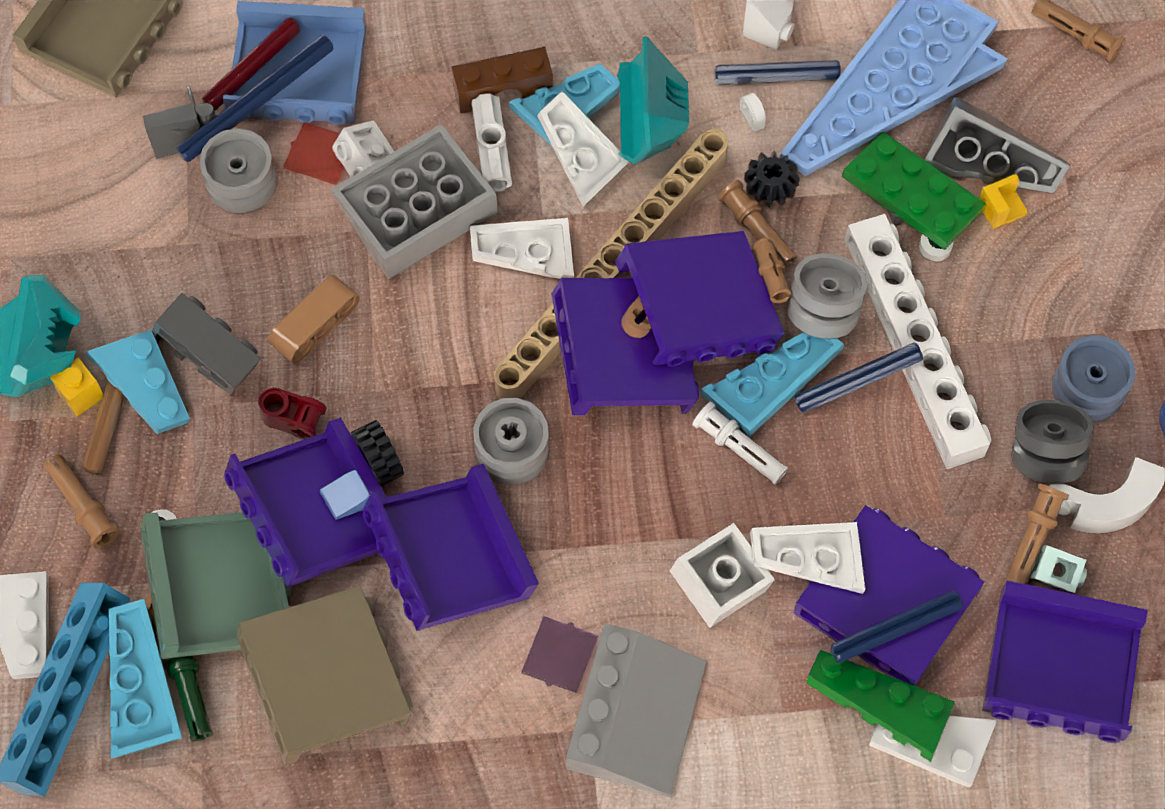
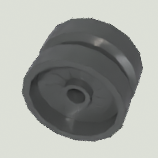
[1011,400,1094,484]

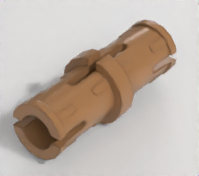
[753,238,791,303]

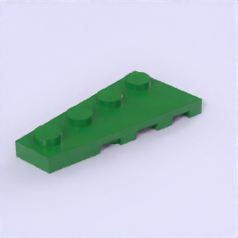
[806,650,955,762]

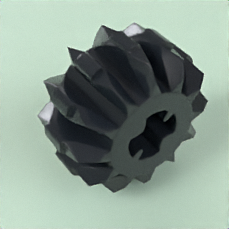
[744,150,800,208]

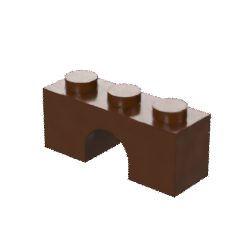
[451,46,553,113]

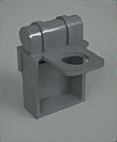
[143,86,217,159]

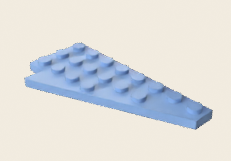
[780,0,1007,176]

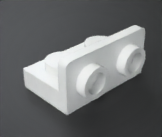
[332,120,395,177]

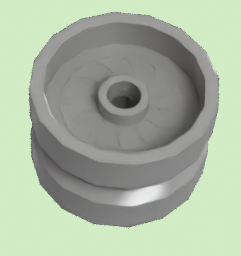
[199,128,277,214]
[787,254,868,339]
[473,398,549,485]

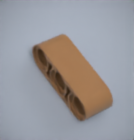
[268,275,360,364]

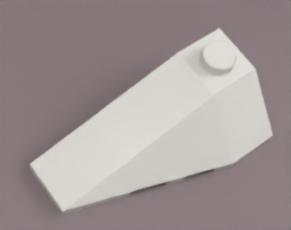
[742,0,794,51]

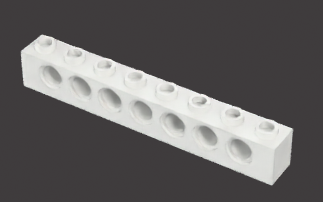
[845,214,991,469]

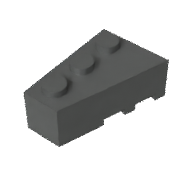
[152,293,261,395]

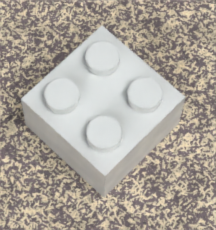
[670,523,775,628]

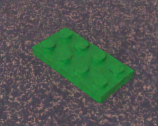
[842,132,986,250]

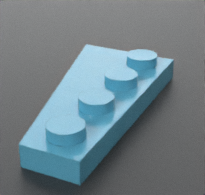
[701,332,844,436]
[109,599,182,759]

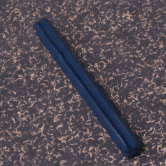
[176,35,334,162]

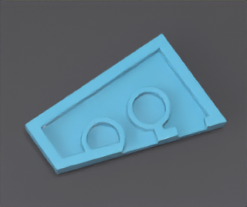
[509,64,620,147]
[86,330,190,434]

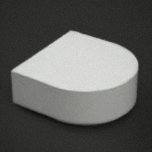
[739,92,766,132]

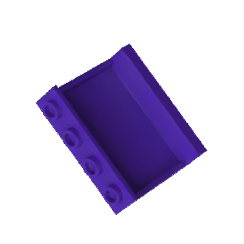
[615,231,784,367]
[551,278,700,415]
[224,417,386,587]
[363,464,539,631]
[793,505,984,686]
[982,581,1148,743]

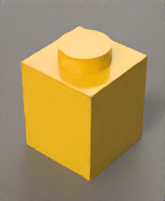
[50,357,104,417]

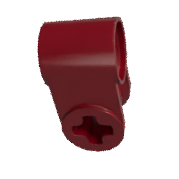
[258,387,327,440]

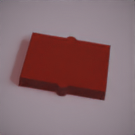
[284,123,345,185]

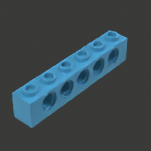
[0,583,131,797]

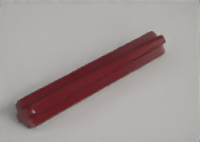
[202,18,300,110]

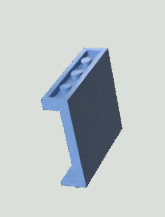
[223,1,367,125]

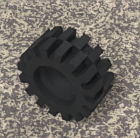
[351,420,404,486]

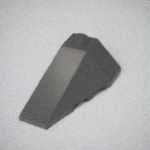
[924,97,1071,193]

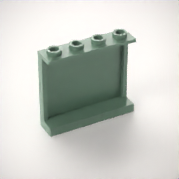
[140,512,291,659]

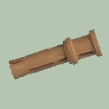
[1031,0,1126,63]
[717,180,797,268]
[43,454,120,548]
[1004,483,1069,584]

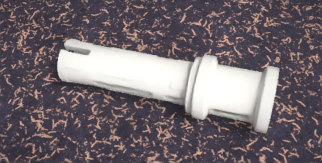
[692,401,789,485]

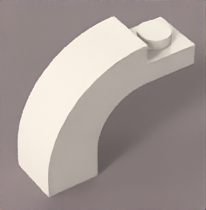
[1046,457,1165,533]

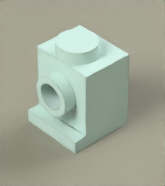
[1029,545,1087,593]

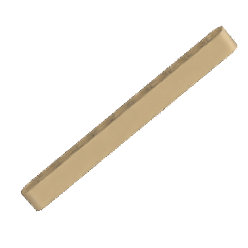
[494,129,728,399]

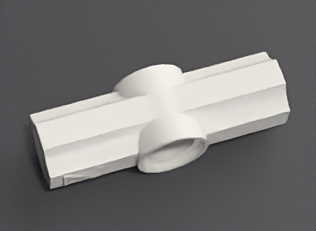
[472,93,512,192]

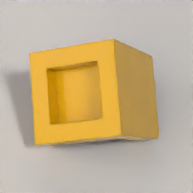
[979,174,1027,229]

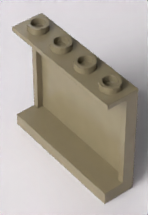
[13,0,183,97]
[236,586,413,765]

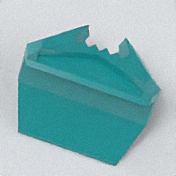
[617,36,689,165]
[0,274,81,397]

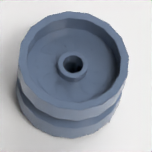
[1052,335,1135,422]

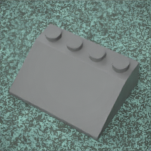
[331,124,498,279]
[566,623,707,798]

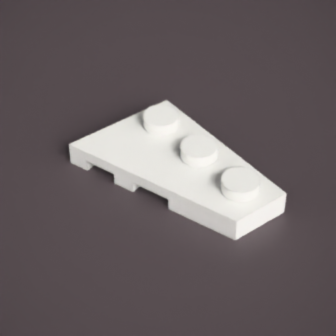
[537,91,629,206]
[470,218,574,279]
[750,522,865,594]
[0,571,49,679]
[869,716,997,788]

